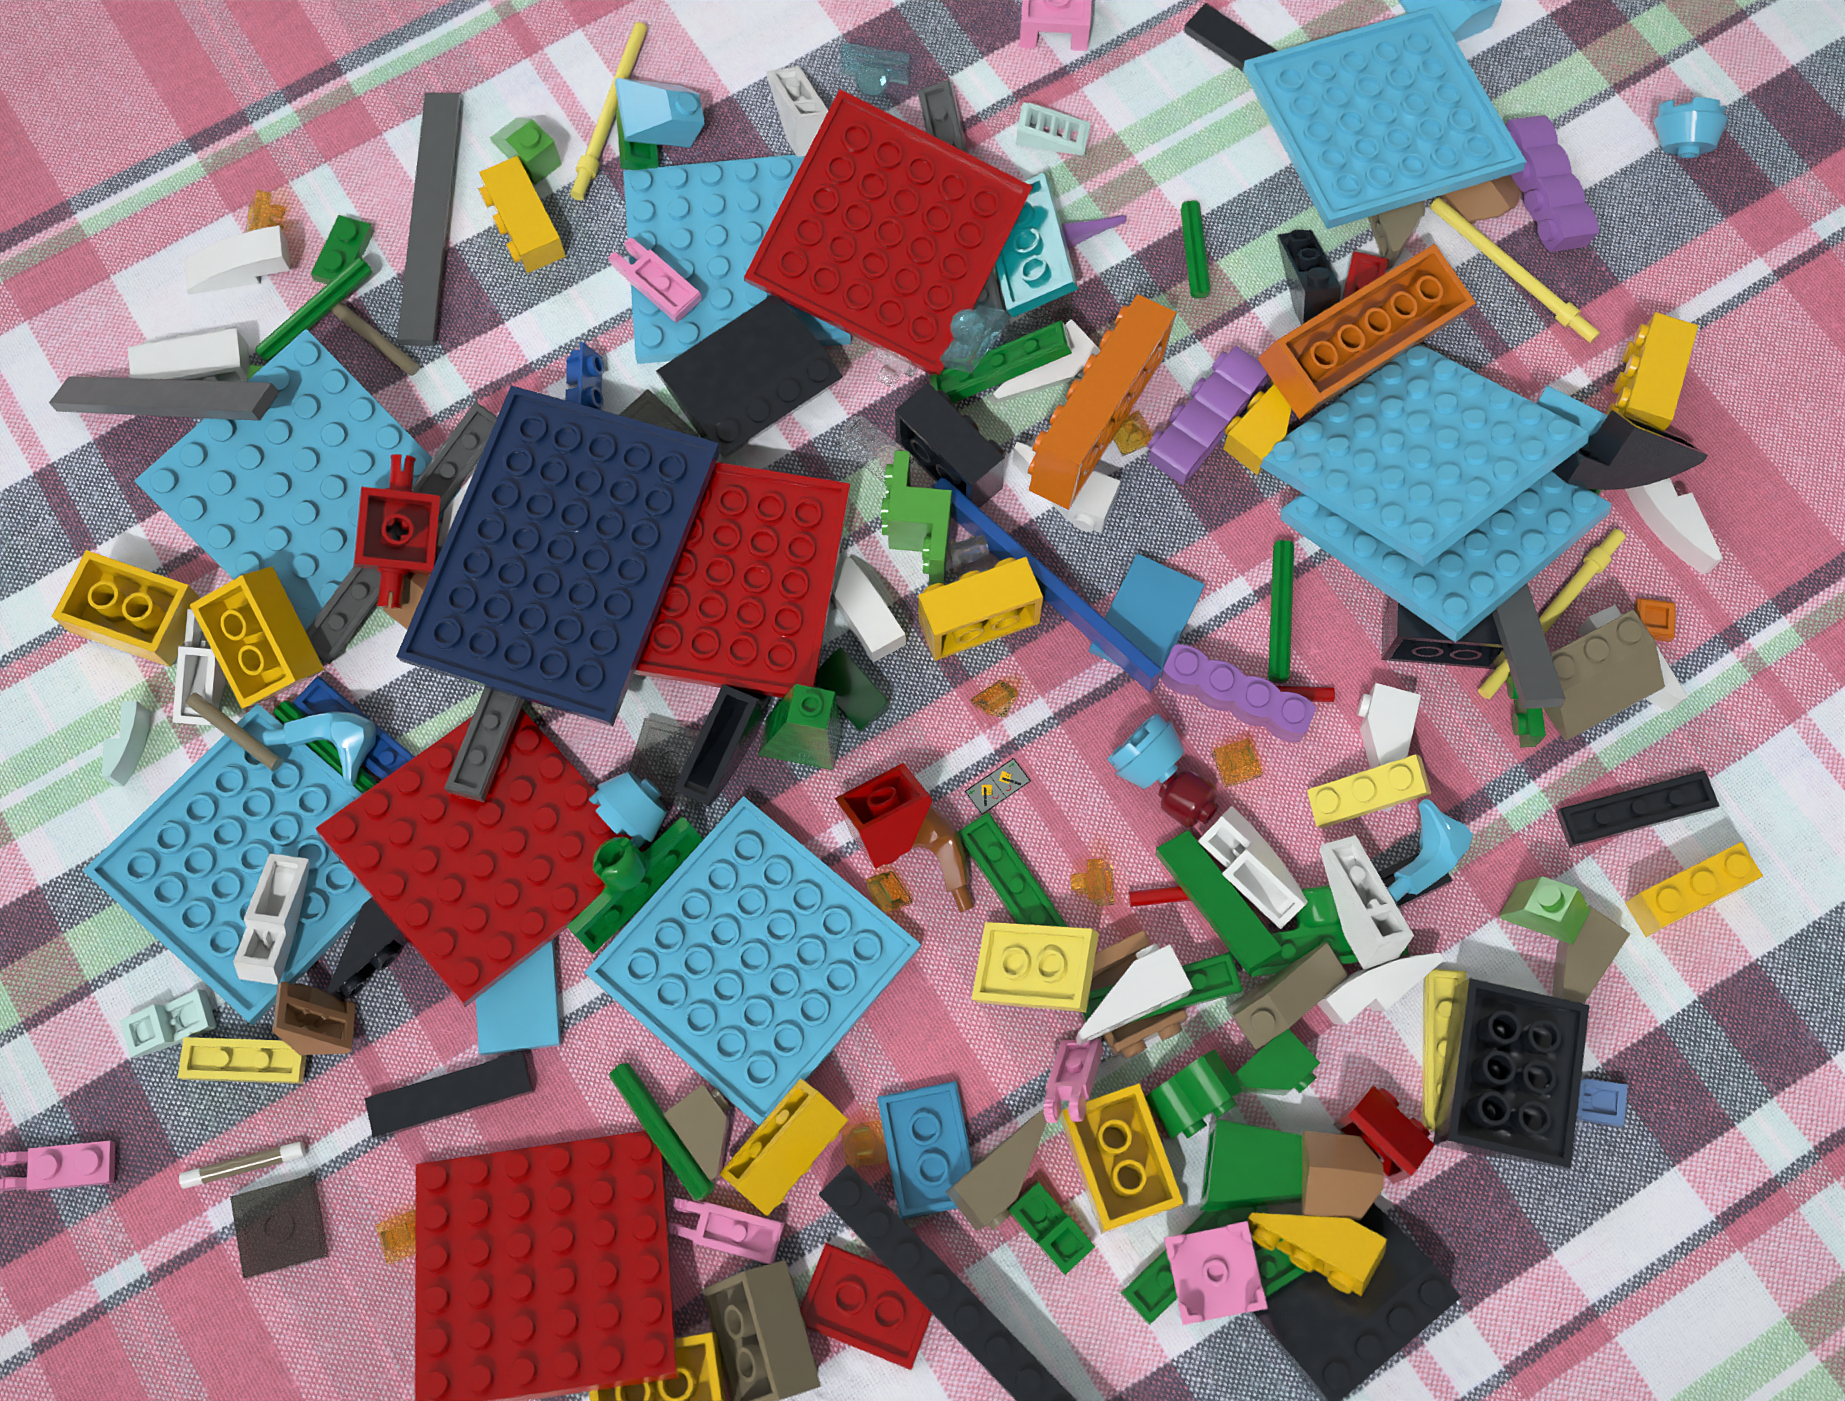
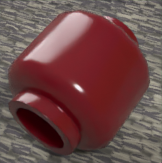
[1158,770,1218,828]

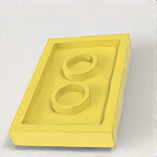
[972,922,1099,1012]

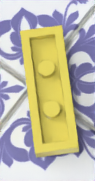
[1307,754,1431,828]
[178,1037,307,1084]

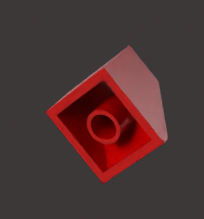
[835,763,932,869]
[1333,1085,1435,1184]

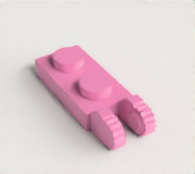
[608,237,702,323]
[1043,1038,1104,1123]
[0,1141,115,1191]
[668,1197,785,1264]

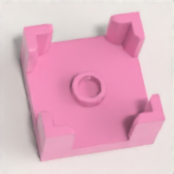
[1020,0,1091,51]
[1164,1221,1267,1325]

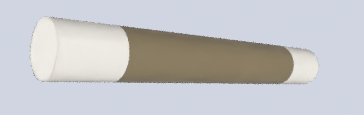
[179,1141,306,1189]

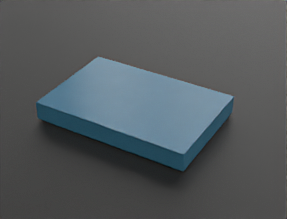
[1089,553,1205,677]
[877,1081,973,1220]

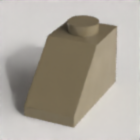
[1368,201,1425,269]
[663,1084,731,1184]

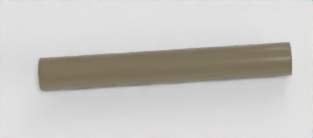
[333,303,420,376]
[186,692,283,771]

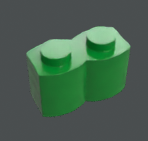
[1145,1049,1243,1139]

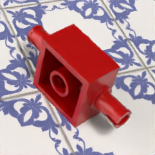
[353,454,440,609]

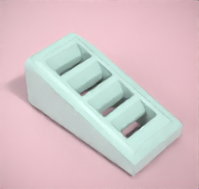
[1016,102,1090,156]

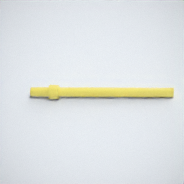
[570,22,647,200]
[1430,197,1600,344]
[1478,529,1626,699]

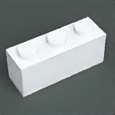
[128,328,250,382]

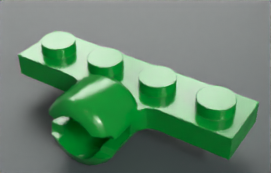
[566,817,703,954]
[1249,885,1409,977]

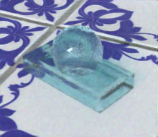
[840,43,911,96]
[940,305,1010,373]

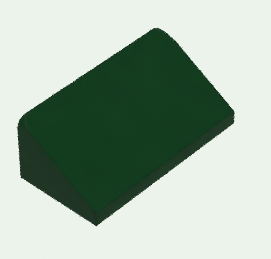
[815,647,889,733]

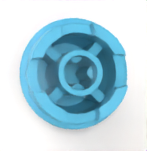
[1654,97,1728,158]
[1107,713,1185,789]
[589,771,668,849]

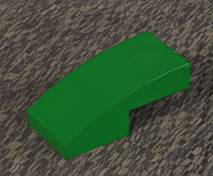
[1007,1180,1095,1275]

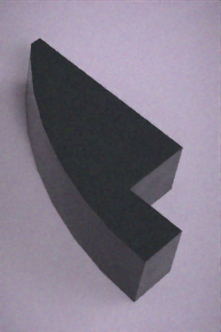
[1551,410,1708,490]
[673,684,775,807]

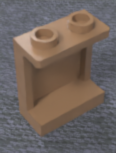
[1090,930,1188,1059]

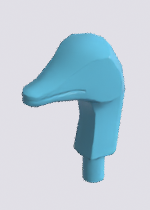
[263,711,376,786]
[1387,799,1473,903]

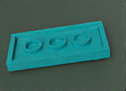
[996,172,1078,318]

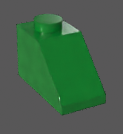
[1233,1029,1320,1095]

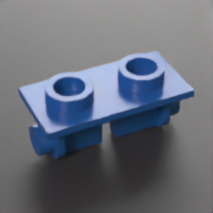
[565,342,604,410]

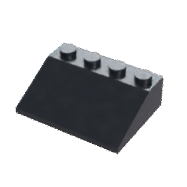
[656,295,843,462]
[1433,978,1590,1169]
[1250,1202,1461,1401]

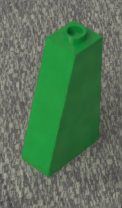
[758,684,841,770]
[1200,1119,1302,1211]

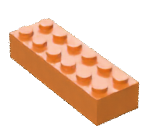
[1257,244,1476,419]
[1028,294,1177,510]

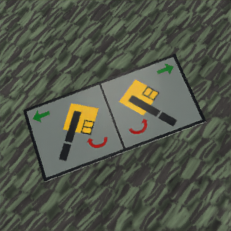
[964,758,1031,815]

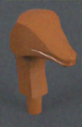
[912,805,974,913]

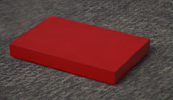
[800,1243,932,1371]

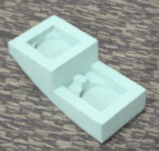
[102,701,151,787]
[120,989,217,1058]

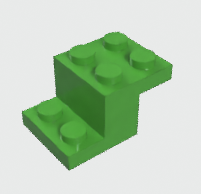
[881,450,952,586]

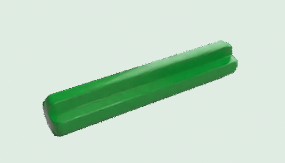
[1180,200,1211,299]

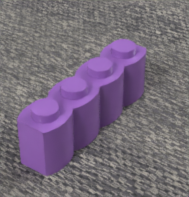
[1505,115,1599,252]
[1147,346,1269,486]
[1160,644,1317,742]

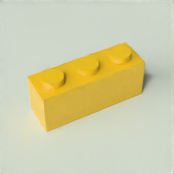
[478,155,566,274]
[1625,842,1763,937]
[719,1078,848,1216]

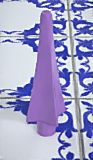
[1061,215,1127,249]

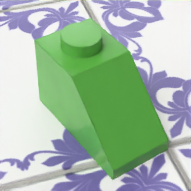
[490,117,562,185]
[1499,876,1591,944]

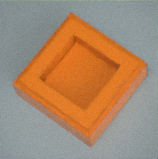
[1634,598,1676,642]

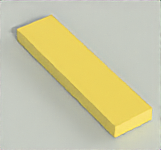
[1422,969,1466,1131]

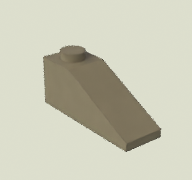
[1552,905,1631,1004]
[1225,942,1348,1050]
[945,1109,1047,1231]

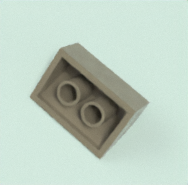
[1543,610,1665,742]
[702,1260,821,1401]

